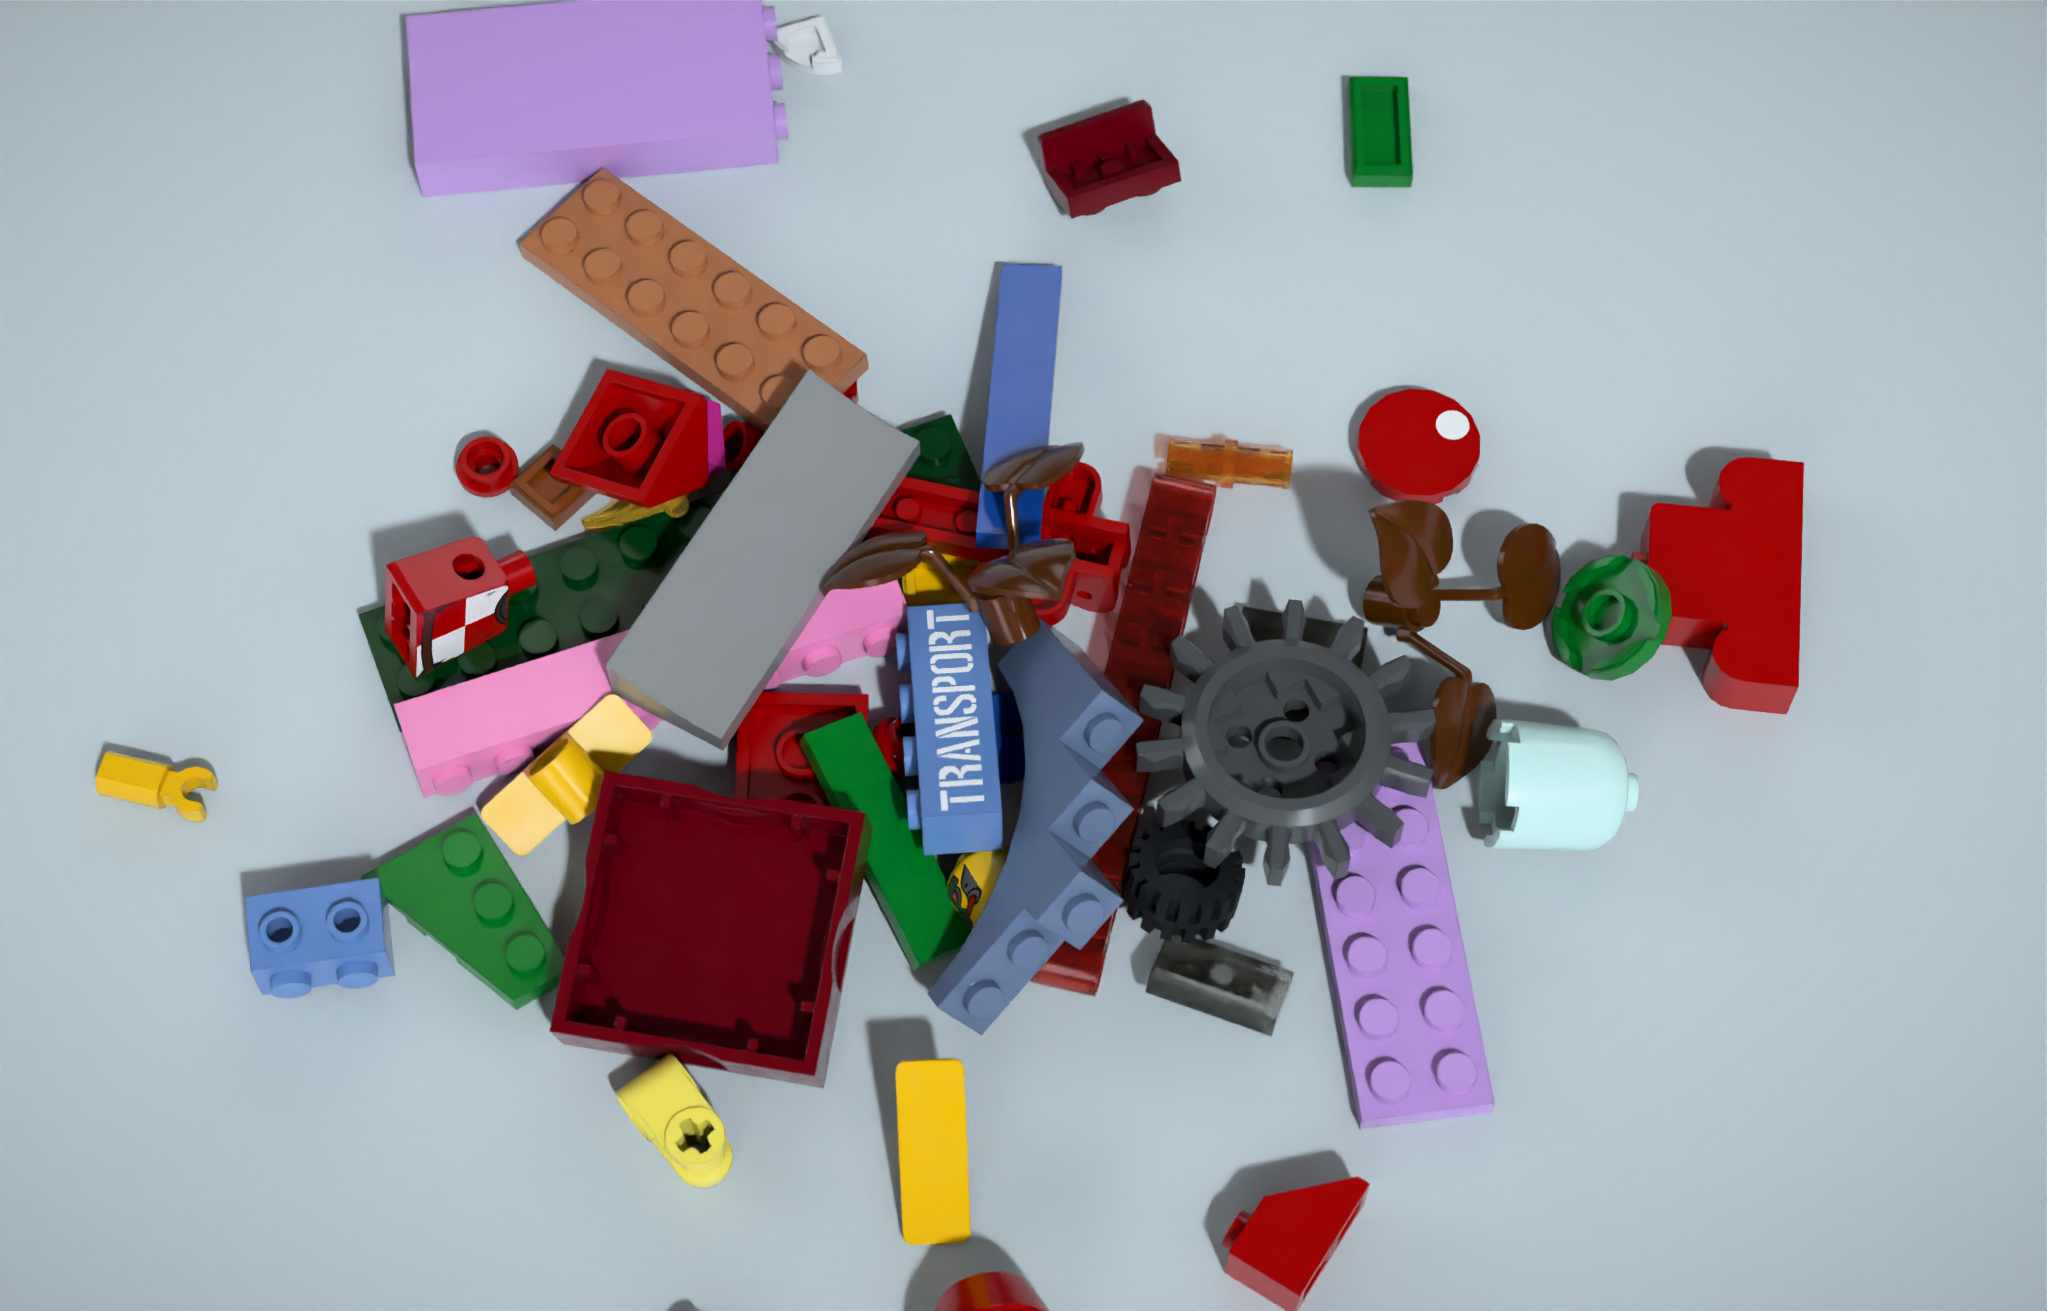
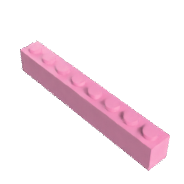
[394,580,908,798]

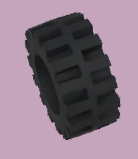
[1121,820,1245,943]

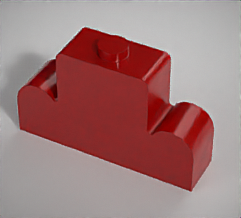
[1631,457,1804,714]

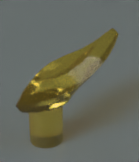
[582,493,689,531]

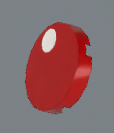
[1356,389,1480,504]

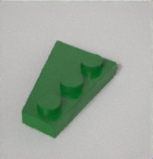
[361,813,565,1010]

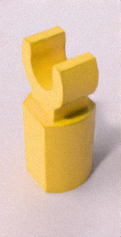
[95,751,218,822]

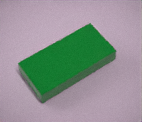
[1347,77,1413,187]

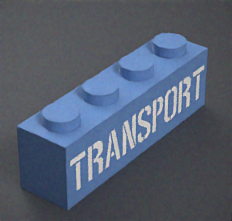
[896,603,1003,855]

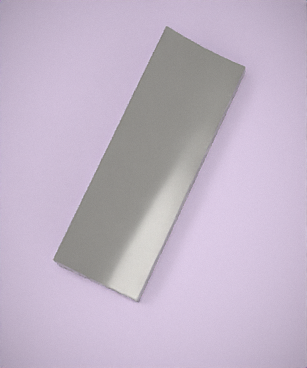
[606,369,921,750]

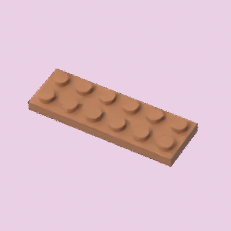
[519,167,869,433]

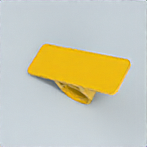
[481,693,652,856]
[895,1058,971,1245]

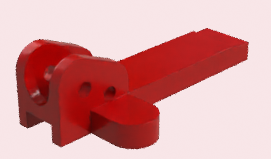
[865,462,1132,626]

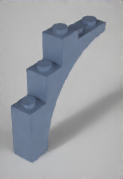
[927,617,1144,1035]

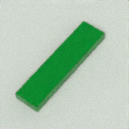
[799,712,971,971]

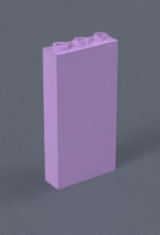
[406,0,788,197]

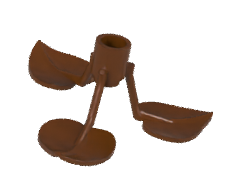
[821,442,1085,646]
[1363,500,1561,789]

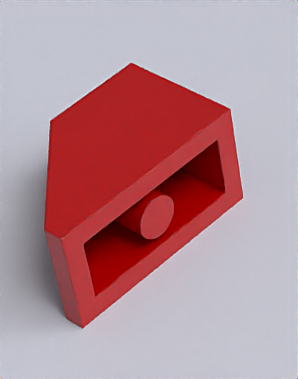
[1221,1177,1370,1311]

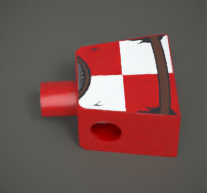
[385,536,536,679]

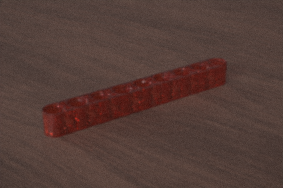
[1030,473,1217,997]

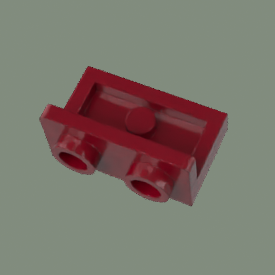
[1037,100,1182,219]

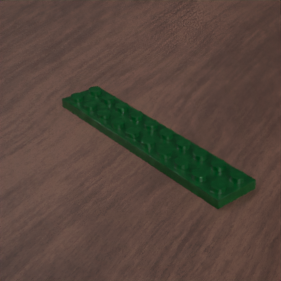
[358,414,981,732]

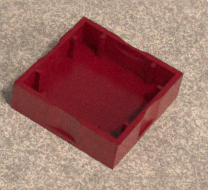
[549,770,873,1088]

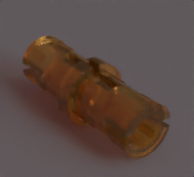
[1165,438,1293,490]

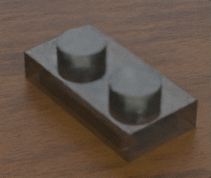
[1145,935,1294,1036]

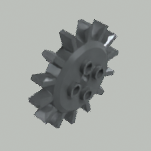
[1134,599,1436,886]

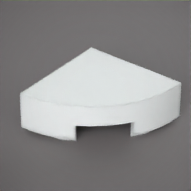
[769,15,842,75]

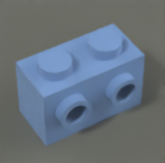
[245,877,395,998]

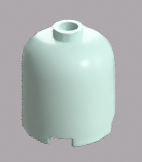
[1477,719,1639,851]

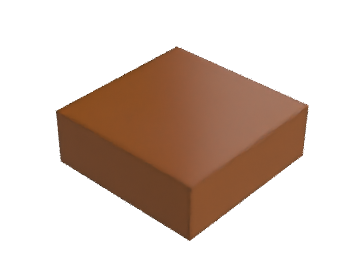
[509,444,597,531]

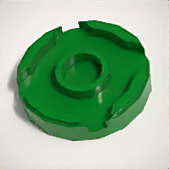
[1551,554,1672,681]

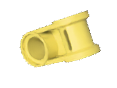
[615,1053,733,1188]

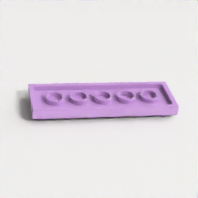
[1295,741,1495,1129]

